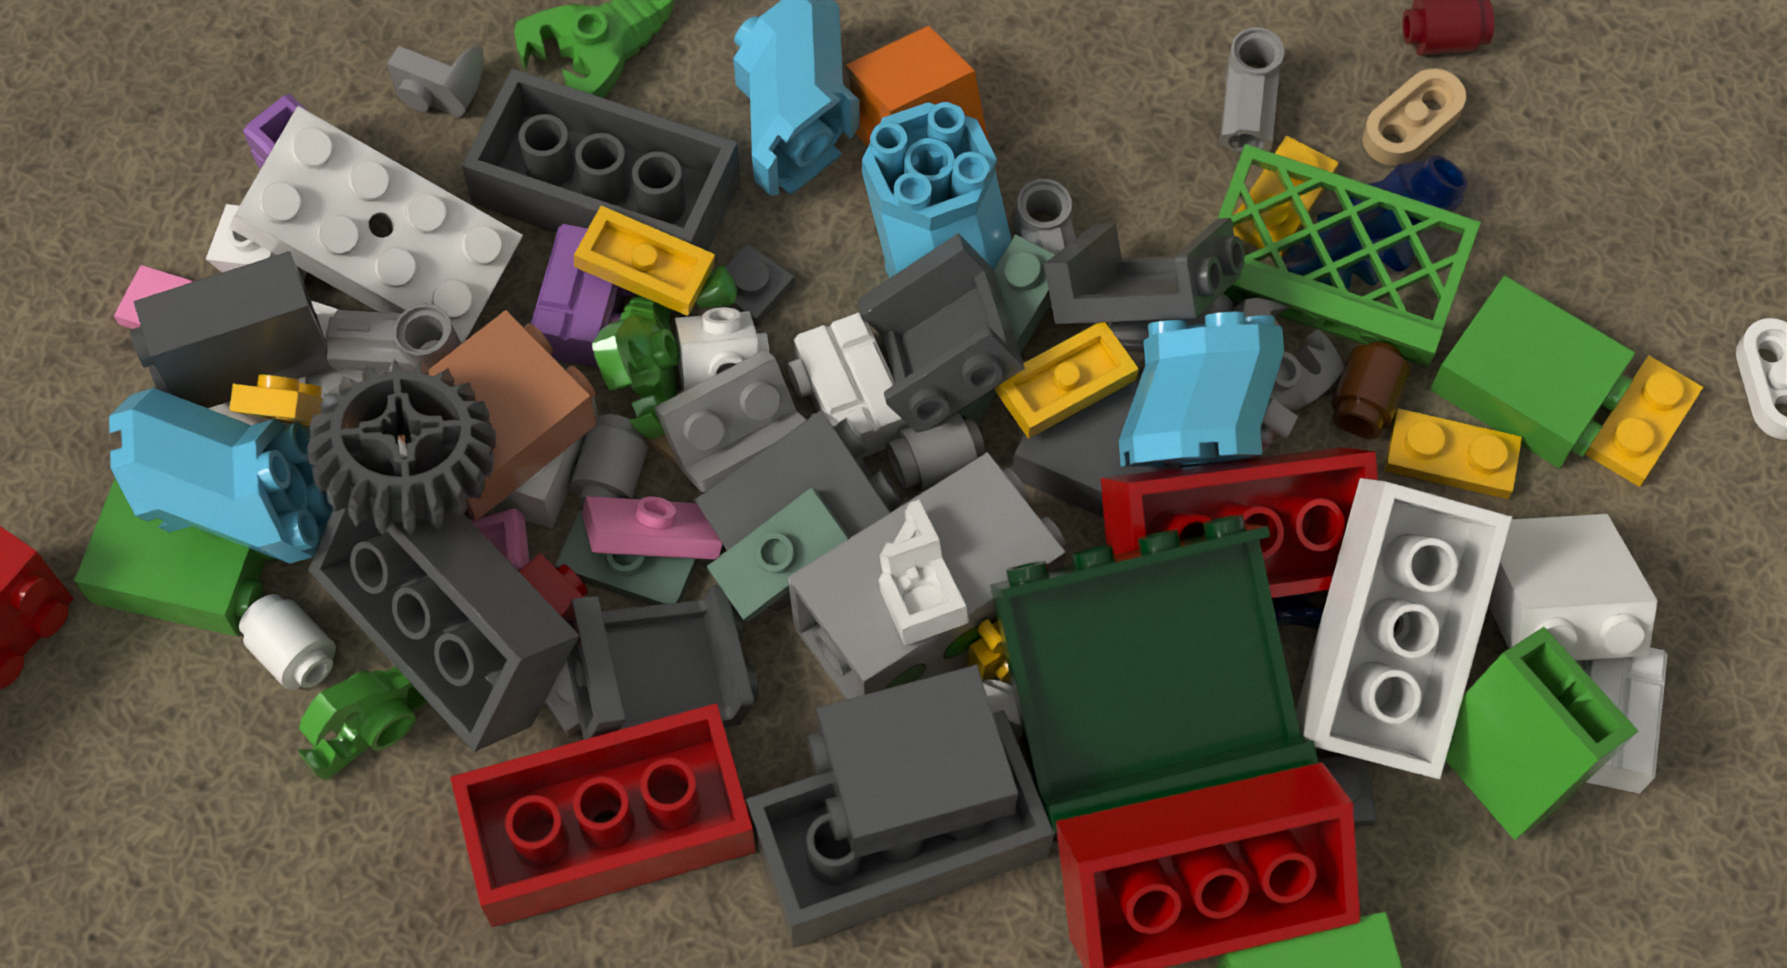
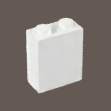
[1488,514,1658,661]

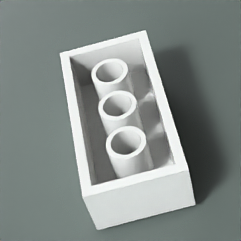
[229,106,523,344]
[1296,478,1512,779]

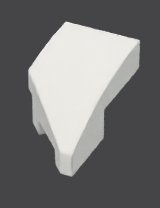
[878,500,969,646]

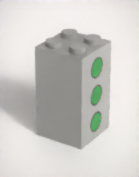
[788,452,1067,700]

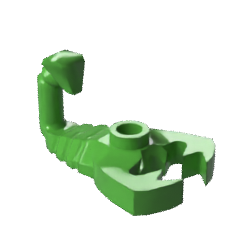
[514,0,676,98]
[592,266,738,439]
[298,666,428,780]

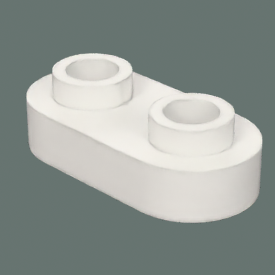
[1736,318,1787,440]

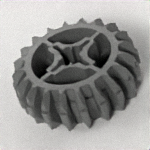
[307,358,496,536]

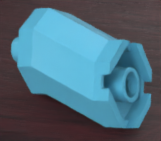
[733,0,860,196]
[862,102,1012,278]
[1119,312,1284,467]
[109,388,333,564]

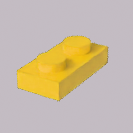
[1233,135,1339,257]
[574,205,715,316]
[994,322,1139,439]
[1585,355,1703,487]
[229,375,323,426]
[1384,408,1522,500]

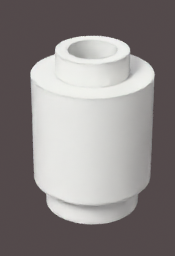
[239,594,336,690]

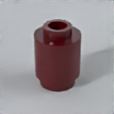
[1402,0,1494,56]

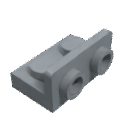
[654,349,806,492]

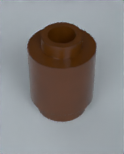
[1331,342,1411,439]

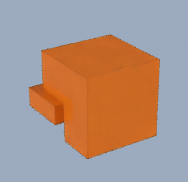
[846,25,989,147]

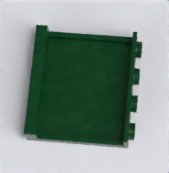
[990,515,1318,833]

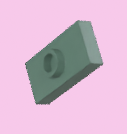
[706,487,851,621]
[555,511,699,606]

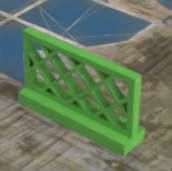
[1217,144,1481,367]

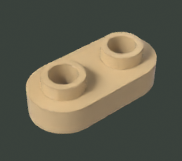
[1362,69,1466,166]

